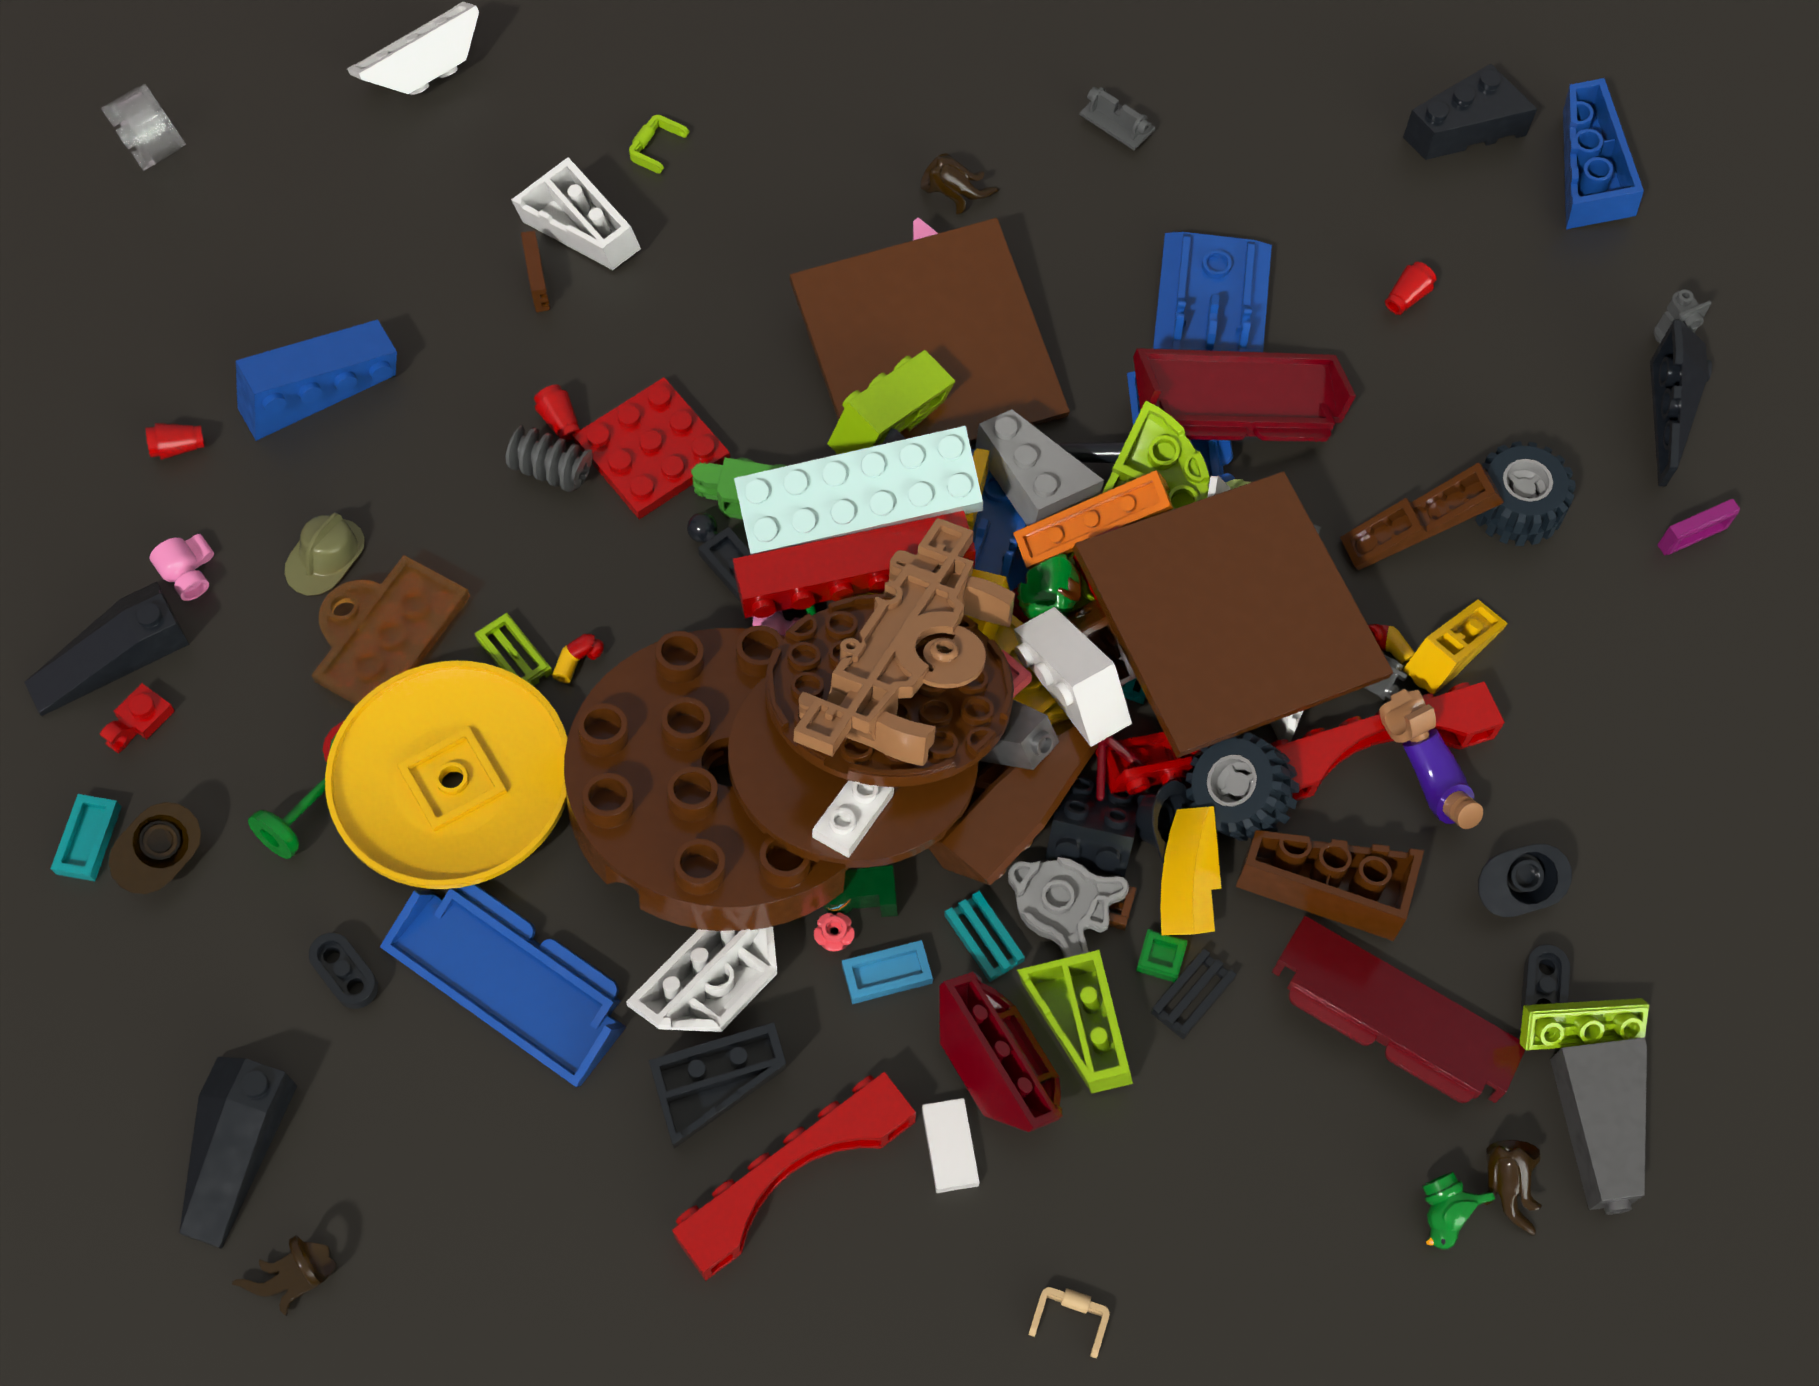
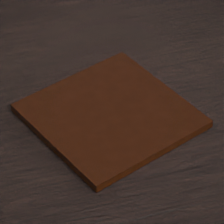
[789,218,1070,445]
[1073,471,1393,758]

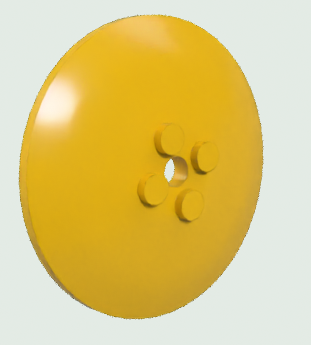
[325,661,567,889]

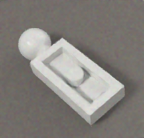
[812,780,894,858]

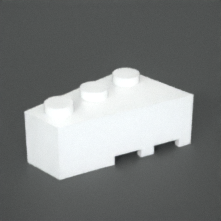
[511,157,641,270]
[1014,607,1132,747]

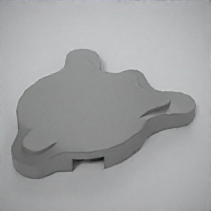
[1008,857,1129,958]

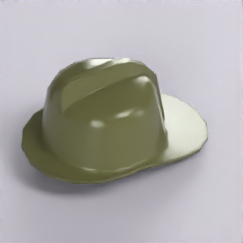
[284,512,365,596]

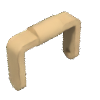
[1028,1287,1110,1359]

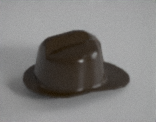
[108,802,201,894]

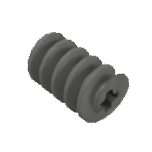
[506,425,593,492]

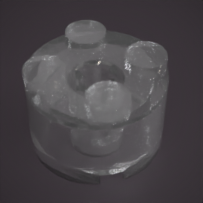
[101,84,186,171]

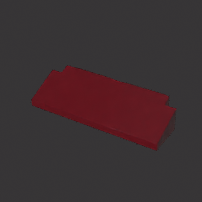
[1133,348,1356,442]
[1272,916,1525,1103]

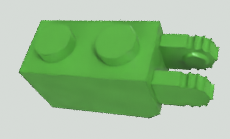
[691,457,787,520]

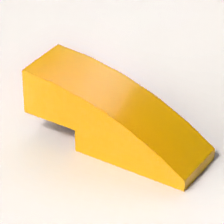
[1160,806,1221,935]

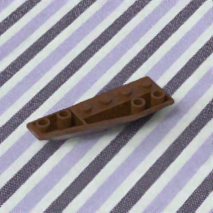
[929,719,1098,886]

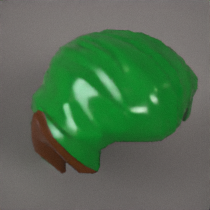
[1017,553,1082,620]

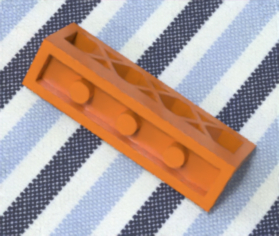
[1013,470,1173,570]

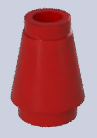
[1385,262,1437,315]
[534,384,581,442]
[145,423,205,460]

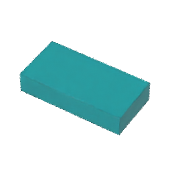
[50,794,122,881]

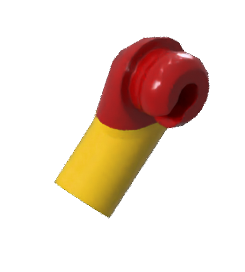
[1368,624,1415,666]
[552,633,604,683]

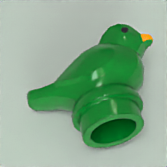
[1422,1171,1495,1250]

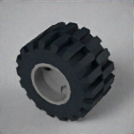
[1475,441,1576,546]
[1186,732,1299,841]

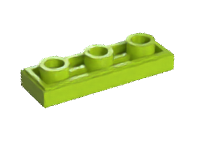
[1519,998,1649,1050]

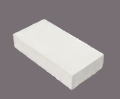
[922,1098,980,1193]

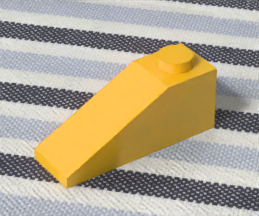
[1403,599,1508,695]

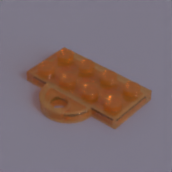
[311,555,470,705]

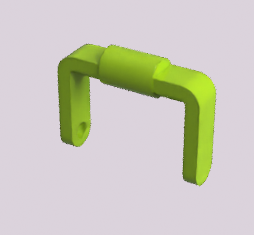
[629,115,689,174]

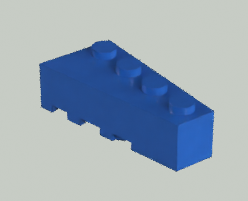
[1563,78,1644,229]
[236,319,397,441]

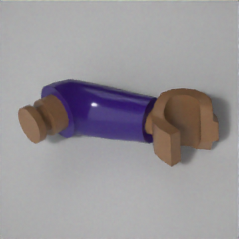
[1379,689,1483,829]

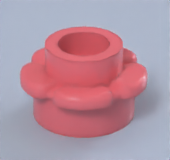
[814,913,855,952]

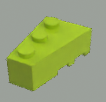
[827,350,956,454]
[1017,950,1133,1093]

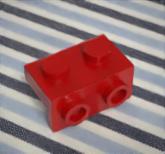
[1095,732,1193,795]

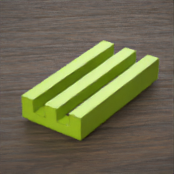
[474,612,553,686]

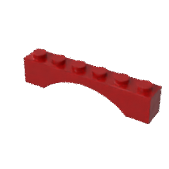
[1271,681,1505,801]
[672,1072,916,1281]

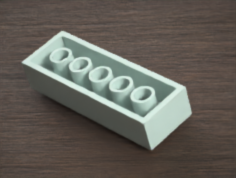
[734,426,983,555]

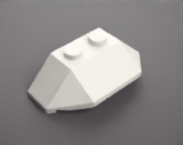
[347,2,479,95]
[626,926,777,1032]

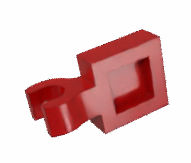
[100,683,175,753]

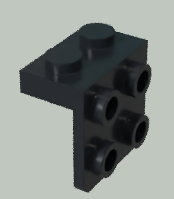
[1045,777,1141,877]

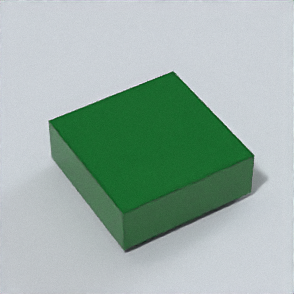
[1136,929,1188,982]

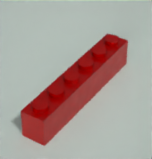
[733,511,976,618]

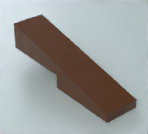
[1340,462,1505,570]

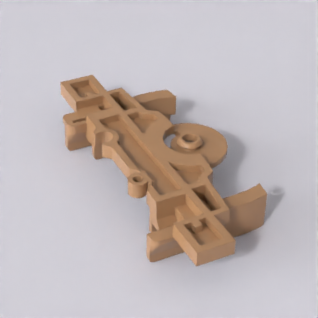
[793,518,1015,766]

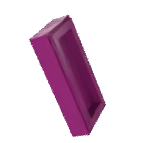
[1657,498,1740,556]

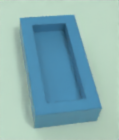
[842,940,933,1004]

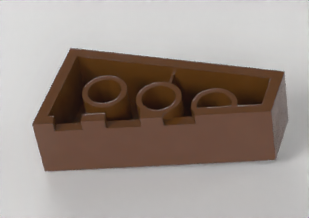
[1236,830,1424,941]

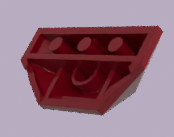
[939,972,1063,1132]

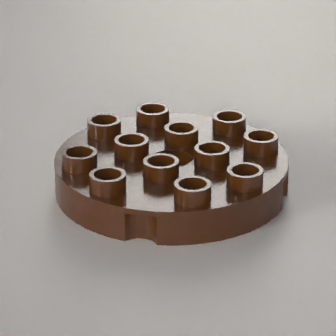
[564,626,849,931]

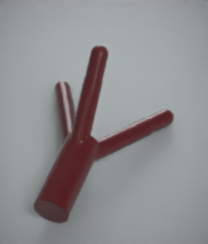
[1096,735,1146,801]

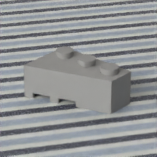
[975,409,1104,526]

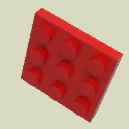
[573,377,730,520]

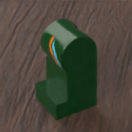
[823,865,898,917]

